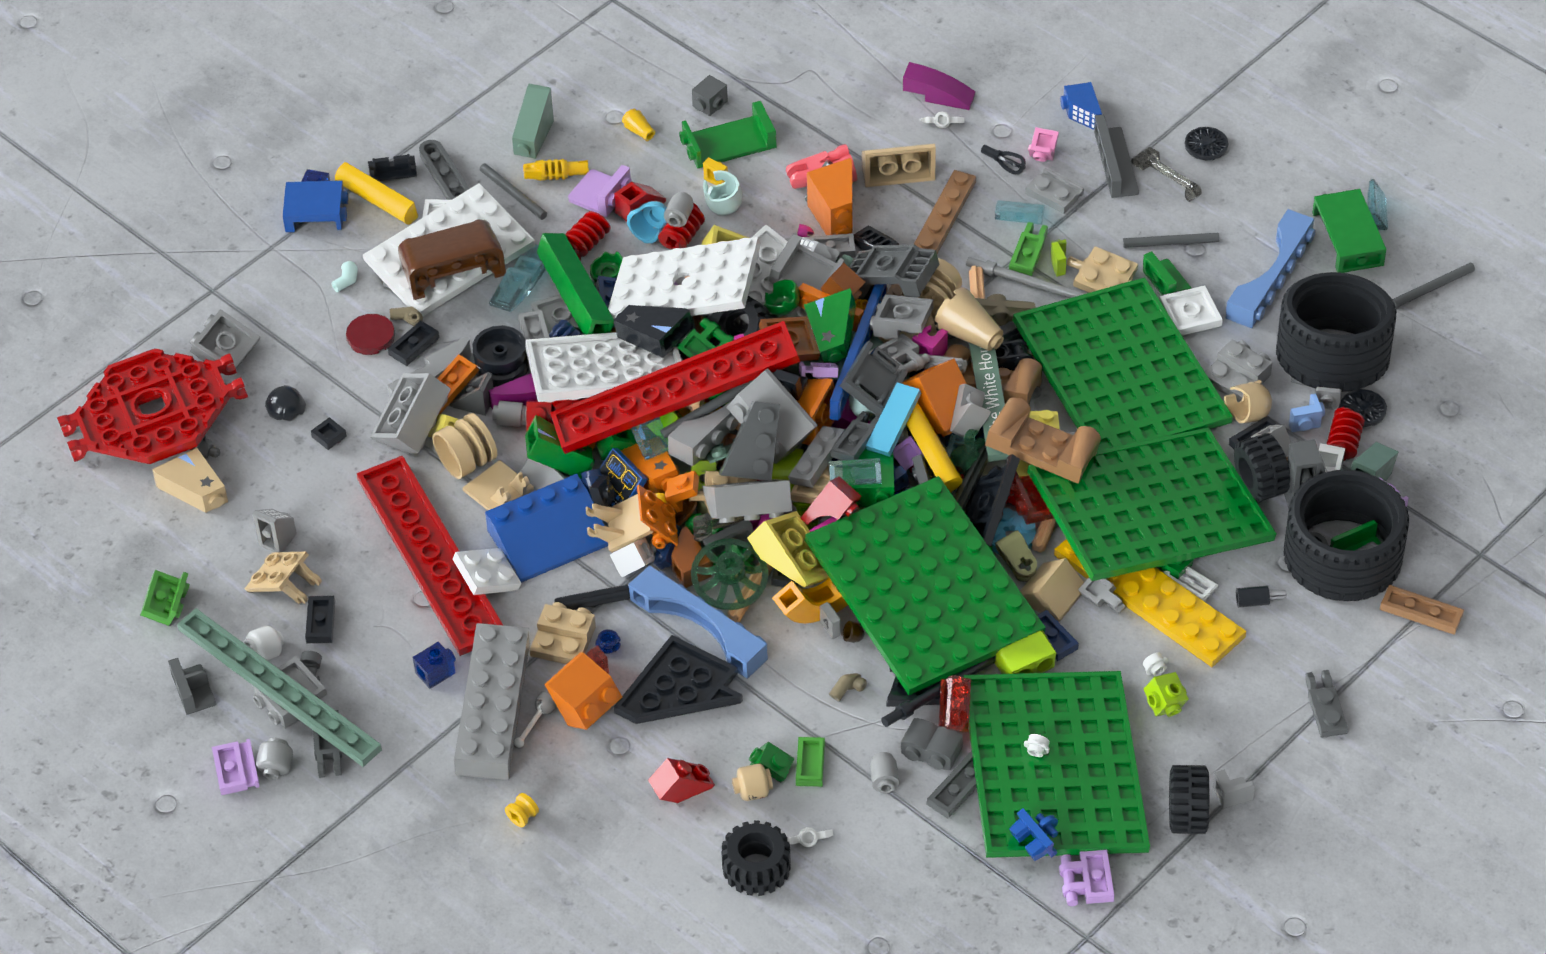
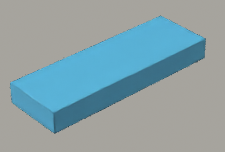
[866,382,921,457]

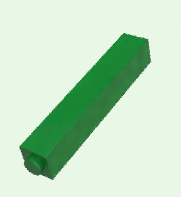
[537,233,614,335]

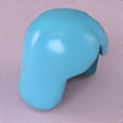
[627,201,667,244]

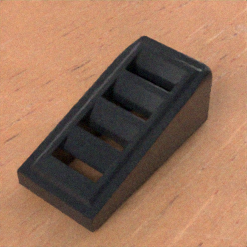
[853,225,899,251]

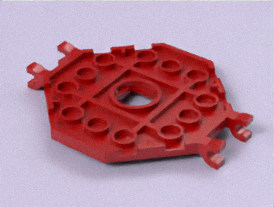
[57,348,248,464]

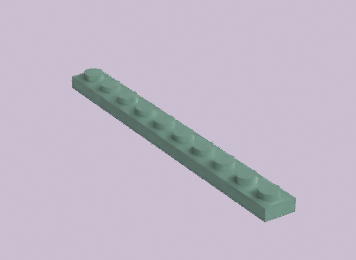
[177,608,382,767]

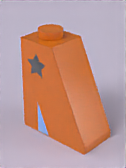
[621,435,679,494]

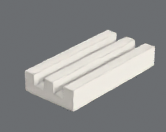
[1164,567,1218,602]

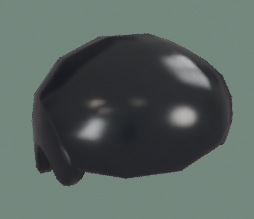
[265,385,306,421]

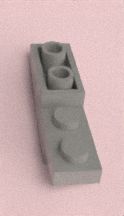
[387,337,472,399]

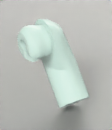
[332,261,358,292]

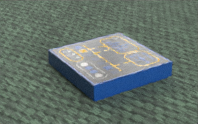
[600,448,648,507]

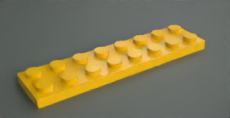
[1054,539,1246,667]

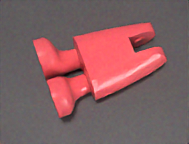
[786,144,857,189]

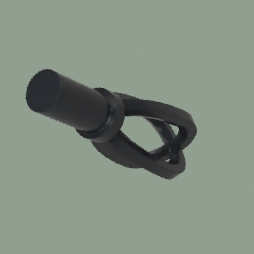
[981,145,1026,175]

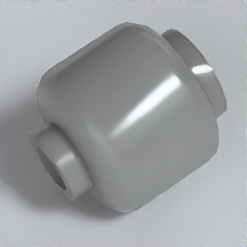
[256,738,293,780]

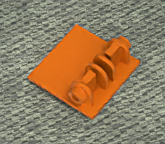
[637,485,678,549]

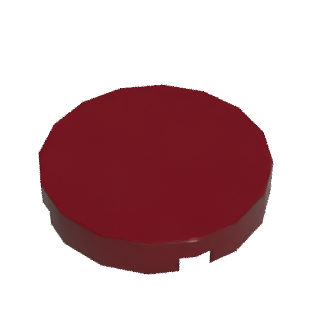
[346,314,395,355]

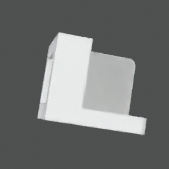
[1319,443,1345,472]
[610,537,655,577]

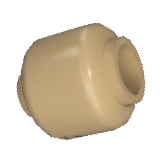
[732,764,773,801]

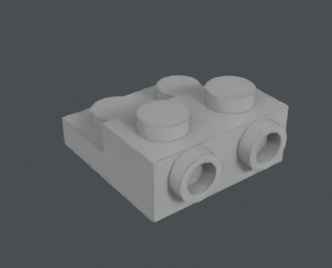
[870,294,933,339]
[190,309,260,369]
[1205,339,1272,402]
[253,656,327,729]

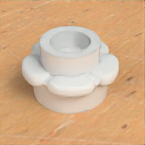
[1143,652,1168,676]
[1024,734,1050,757]

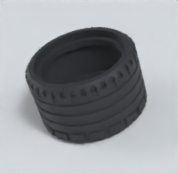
[1276,272,1397,392]
[1283,470,1409,601]

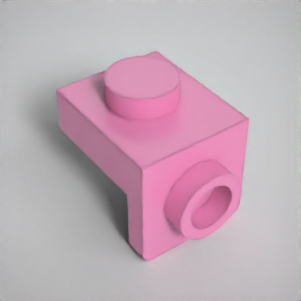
[1028,127,1059,162]

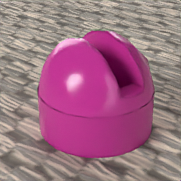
[797,224,814,237]

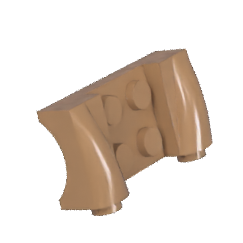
[943,344,1042,404]
[985,398,1101,484]

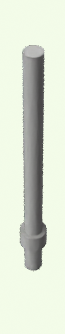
[966,257,1087,298]

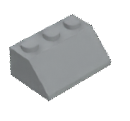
[726,368,818,464]
[370,373,451,453]
[703,479,792,523]

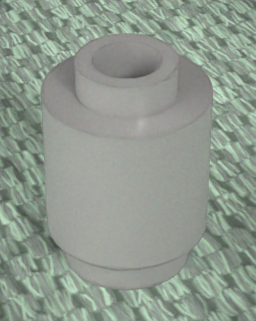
[664,192,694,227]
[492,401,526,427]
[870,752,899,793]

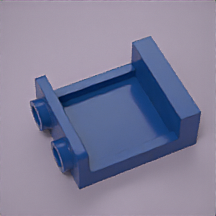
[283,181,349,232]

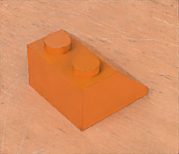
[544,652,622,730]

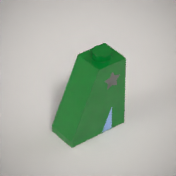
[804,288,856,363]
[525,415,595,479]

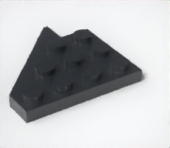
[614,635,743,724]

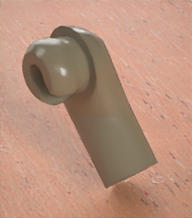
[389,306,423,326]
[829,673,867,701]

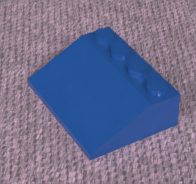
[485,474,608,583]

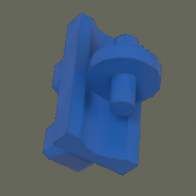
[1009,808,1058,861]

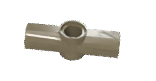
[976,294,1036,326]

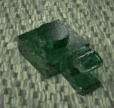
[950,429,985,473]

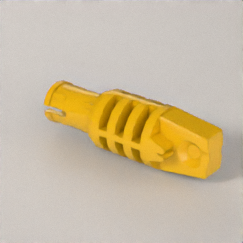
[523,159,589,181]

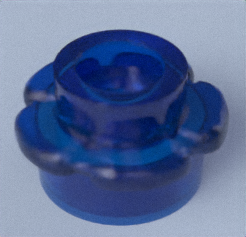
[595,629,621,654]

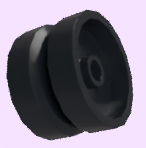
[472,325,528,388]

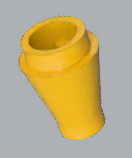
[622,108,656,141]

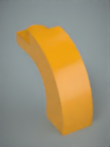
[772,578,848,624]

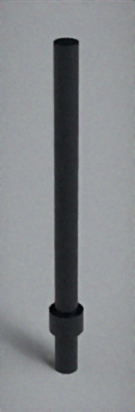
[881,656,996,727]

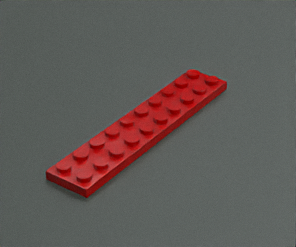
[550,321,800,454]
[356,455,504,656]

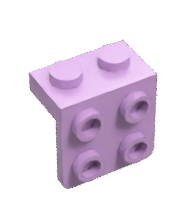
[568,165,632,217]

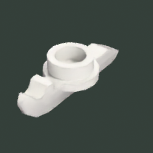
[920,111,965,129]
[787,827,833,847]

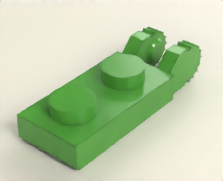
[1009,222,1048,276]

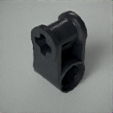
[995,339,1035,371]

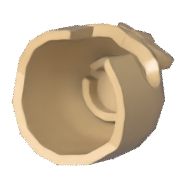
[1224,380,1272,423]

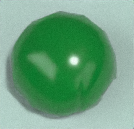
[590,251,623,283]
[764,279,801,316]

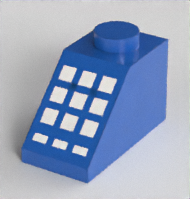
[1060,82,1102,130]

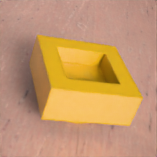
[703,157,728,185]

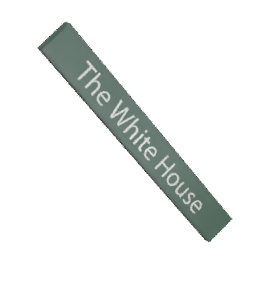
[969,313,1009,462]

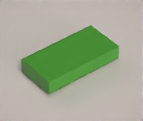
[796,737,825,787]

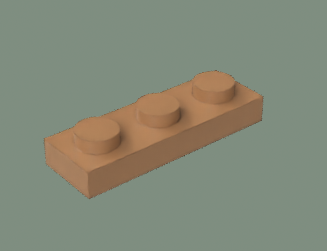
[1380,585,1464,635]

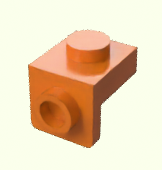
[665,471,699,513]

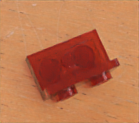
[1010,471,1054,525]
[938,676,971,733]

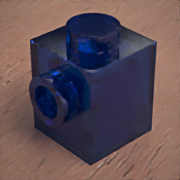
[412,641,456,689]

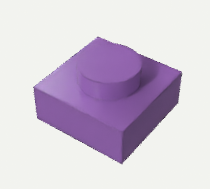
[893,436,925,471]

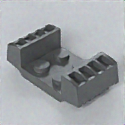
[849,245,940,300]

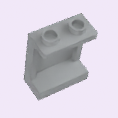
[769,233,845,291]

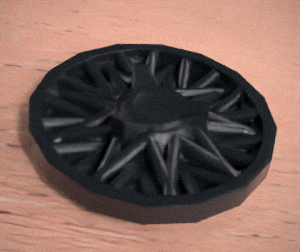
[1184,127,1229,161]
[1340,389,1387,427]

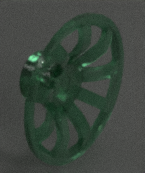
[691,539,768,610]

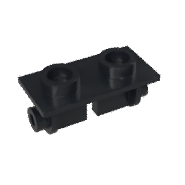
[368,154,417,181]

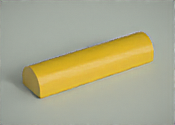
[335,162,418,224]
[906,401,962,493]

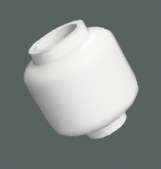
[243,625,284,661]

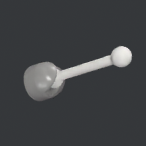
[514,691,556,748]

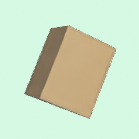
[1020,558,1084,622]

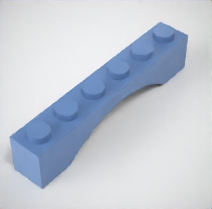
[1225,209,1316,328]
[629,565,768,679]

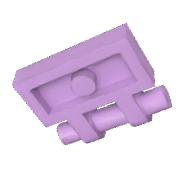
[1059,850,1114,906]

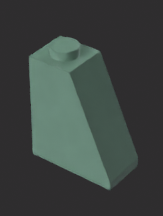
[512,83,554,159]
[1350,442,1399,481]

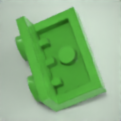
[140,570,190,626]

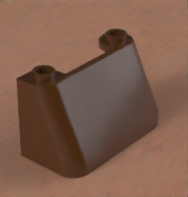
[398,219,507,300]

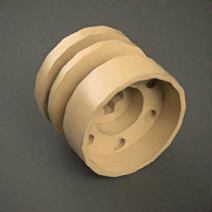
[901,258,962,322]
[432,413,497,479]

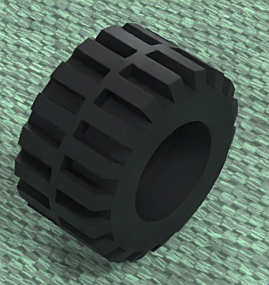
[707,296,772,347]
[1234,433,1290,502]
[1169,765,1210,834]
[721,820,791,896]

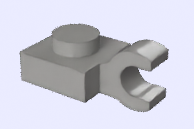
[1078,578,1126,614]

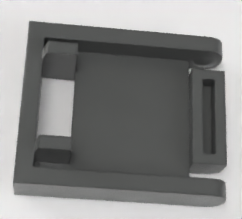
[840,341,908,416]

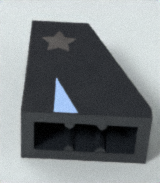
[613,305,694,358]

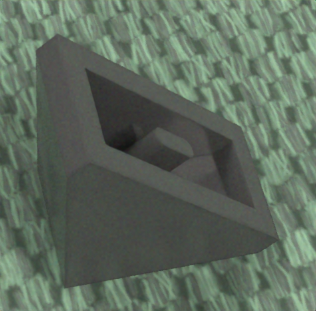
[450,372,493,416]

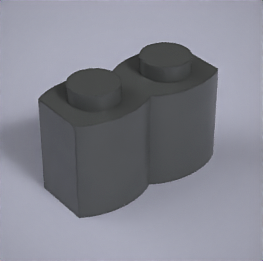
[901,718,963,770]

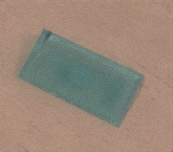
[1367,179,1388,230]
[995,200,1045,224]
[829,458,882,486]

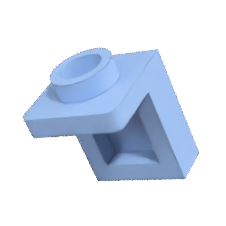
[1289,394,1325,432]

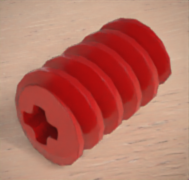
[658,203,705,250]
[566,211,611,261]
[1327,407,1365,461]

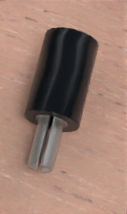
[1236,586,1287,608]

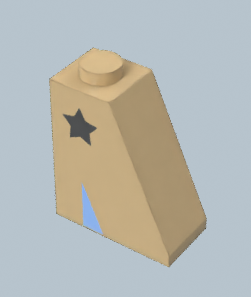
[152,448,228,513]

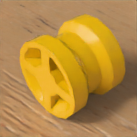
[505,793,539,827]

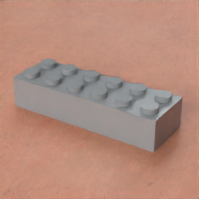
[454,623,530,780]

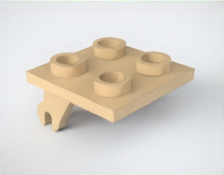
[463,460,534,510]
[586,489,653,553]
[245,551,322,604]

